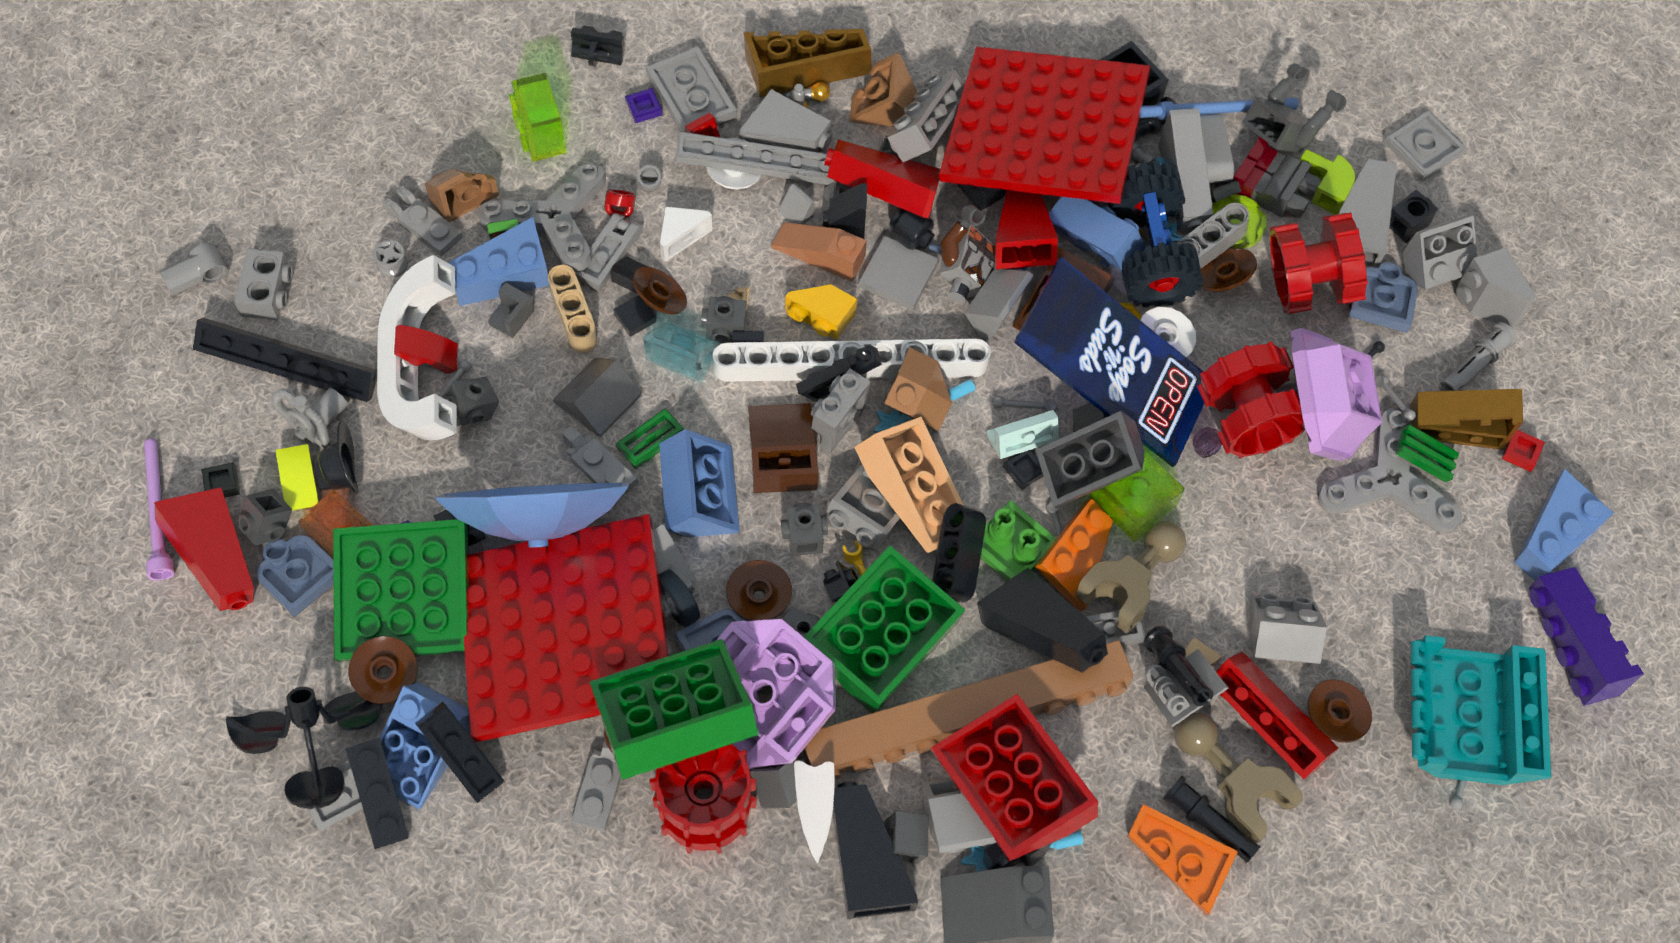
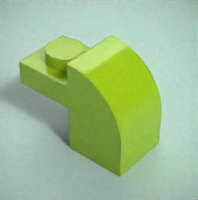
[1300,149,1355,215]

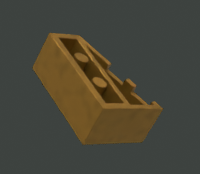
[1410,389,1523,450]

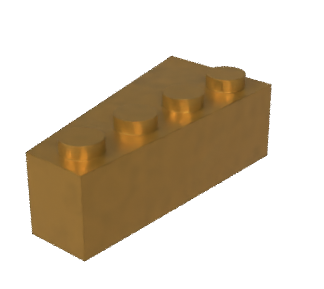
[744,29,871,98]

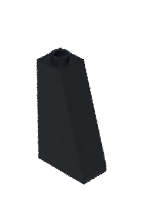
[977,567,1108,673]
[833,781,918,919]

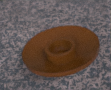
[1201,249,1257,292]
[632,267,687,315]
[726,560,792,621]
[348,636,418,704]
[1307,679,1372,743]

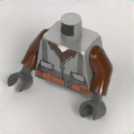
[939,205,1032,303]

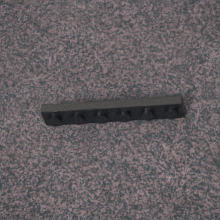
[193,318,377,402]

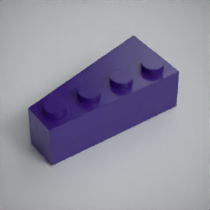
[1529,567,1644,706]

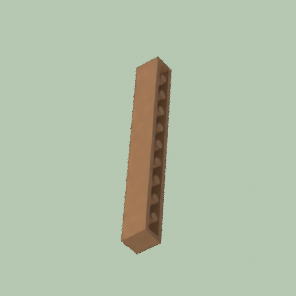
[802,640,1134,781]

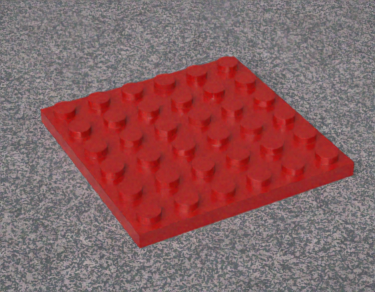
[939,46,1150,204]
[463,514,669,743]

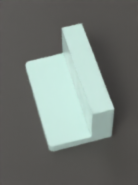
[987,410,1059,459]

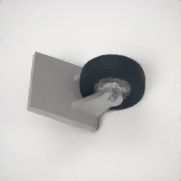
[653,524,701,627]

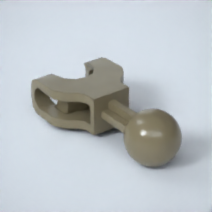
[1075,521,1186,633]
[1175,713,1302,843]

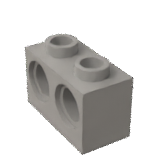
[234,249,293,320]

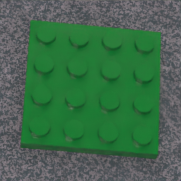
[333,519,469,662]

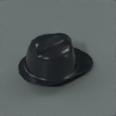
[315,421,358,494]

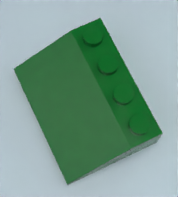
[804,545,965,714]
[590,639,758,780]

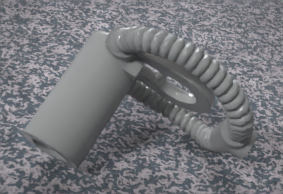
[271,388,348,448]

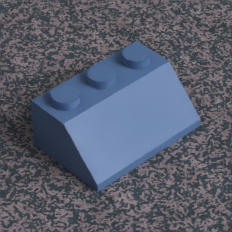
[659,429,740,537]

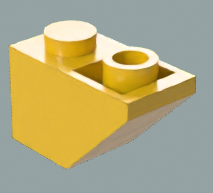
[785,284,857,340]

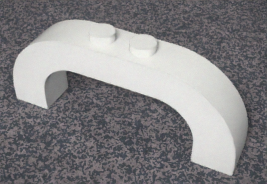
[377,255,457,440]

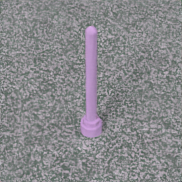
[144,438,174,581]

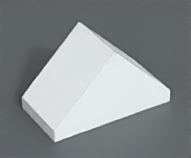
[660,207,713,262]

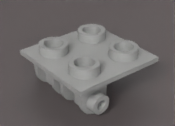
[1144,649,1229,727]

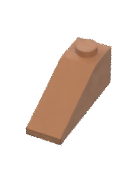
[771,222,867,282]

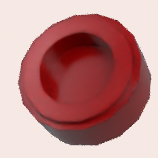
[604,189,636,218]

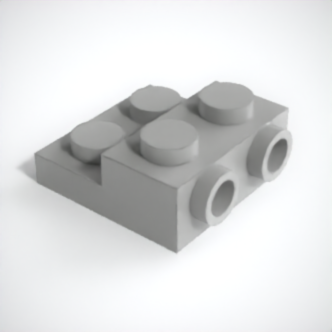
[811,368,871,454]
[825,464,901,550]

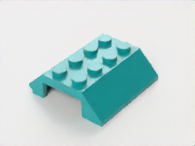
[1410,635,1551,785]

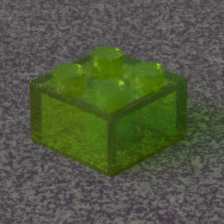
[508,72,566,162]
[1089,450,1185,542]

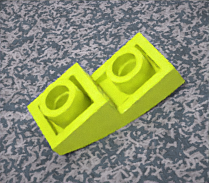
[275,444,319,511]

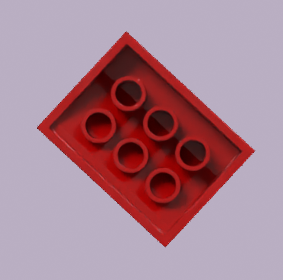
[931,694,1098,861]

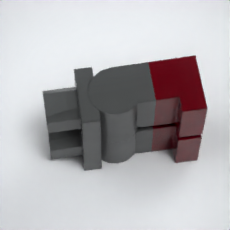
[1232,136,1322,218]

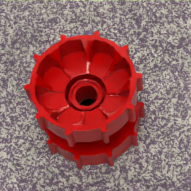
[1268,212,1368,314]
[1197,341,1305,459]
[649,744,757,854]

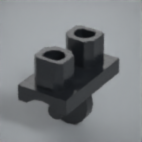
[571,25,624,67]

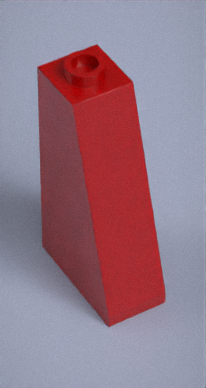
[824,139,940,219]
[995,190,1058,269]
[154,487,254,611]

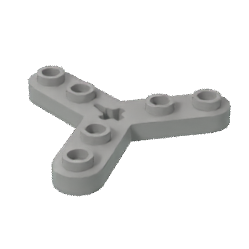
[478,163,606,271]
[1318,408,1462,533]

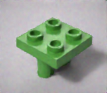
[981,500,1056,581]

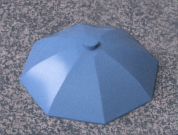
[436,482,630,547]

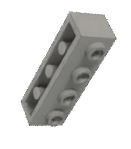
[887,70,965,162]

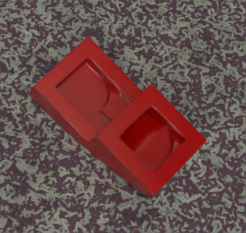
[394,325,458,374]

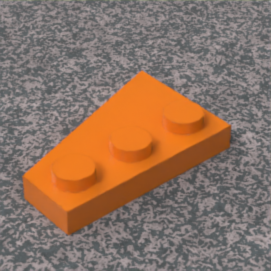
[1035,498,1113,612]
[1127,804,1238,916]

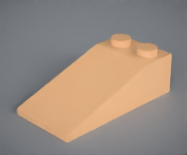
[854,417,964,553]

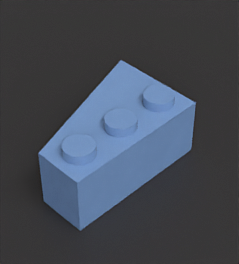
[1049,197,1146,280]
[449,217,549,306]
[1515,469,1614,581]

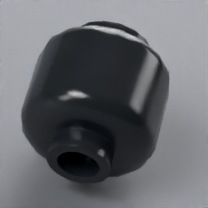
[889,208,935,250]

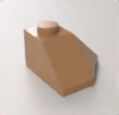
[849,53,917,127]
[425,169,499,223]
[882,347,952,431]

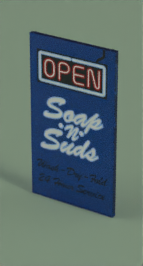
[1014,257,1204,467]

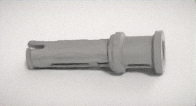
[1440,322,1518,391]

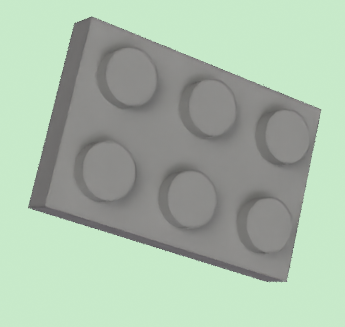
[646,46,737,132]

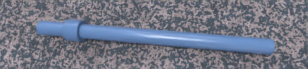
[1140,98,1299,120]

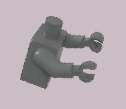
[1242,64,1347,152]

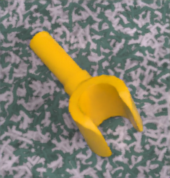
[843,540,866,576]

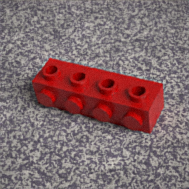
[1216,651,1339,779]

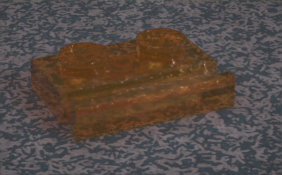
[298,489,374,555]

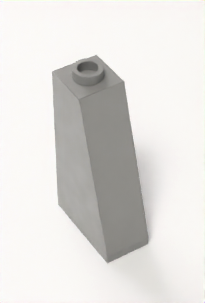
[1159,108,1213,233]
[1338,158,1397,267]

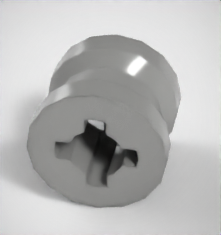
[373,240,408,278]

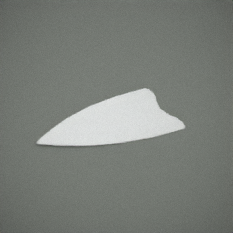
[794,761,834,863]

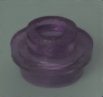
[1192,427,1222,458]

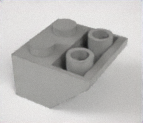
[1403,214,1477,290]
[1250,593,1327,664]
[921,777,997,853]

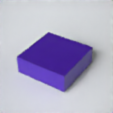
[625,88,663,124]

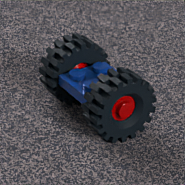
[1108,161,1203,308]

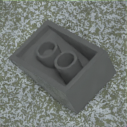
[940,866,1054,943]

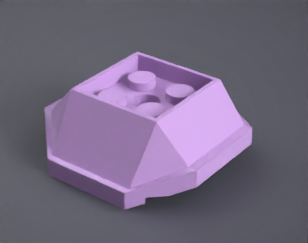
[1290,328,1382,461]
[716,619,836,769]

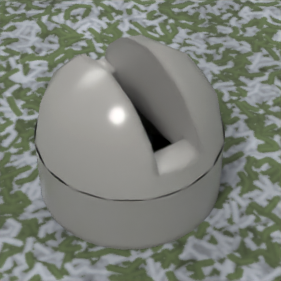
[637,165,662,191]

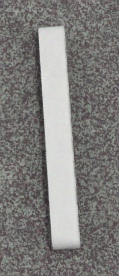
[713,339,991,382]

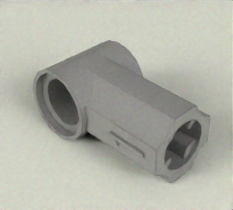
[159,243,228,296]

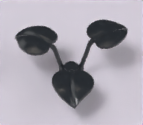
[226,687,383,809]

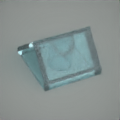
[643,322,721,384]

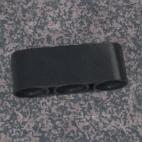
[932,503,986,603]

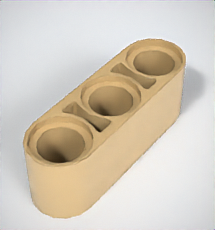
[548,264,597,353]

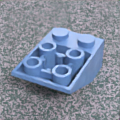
[380,682,470,809]

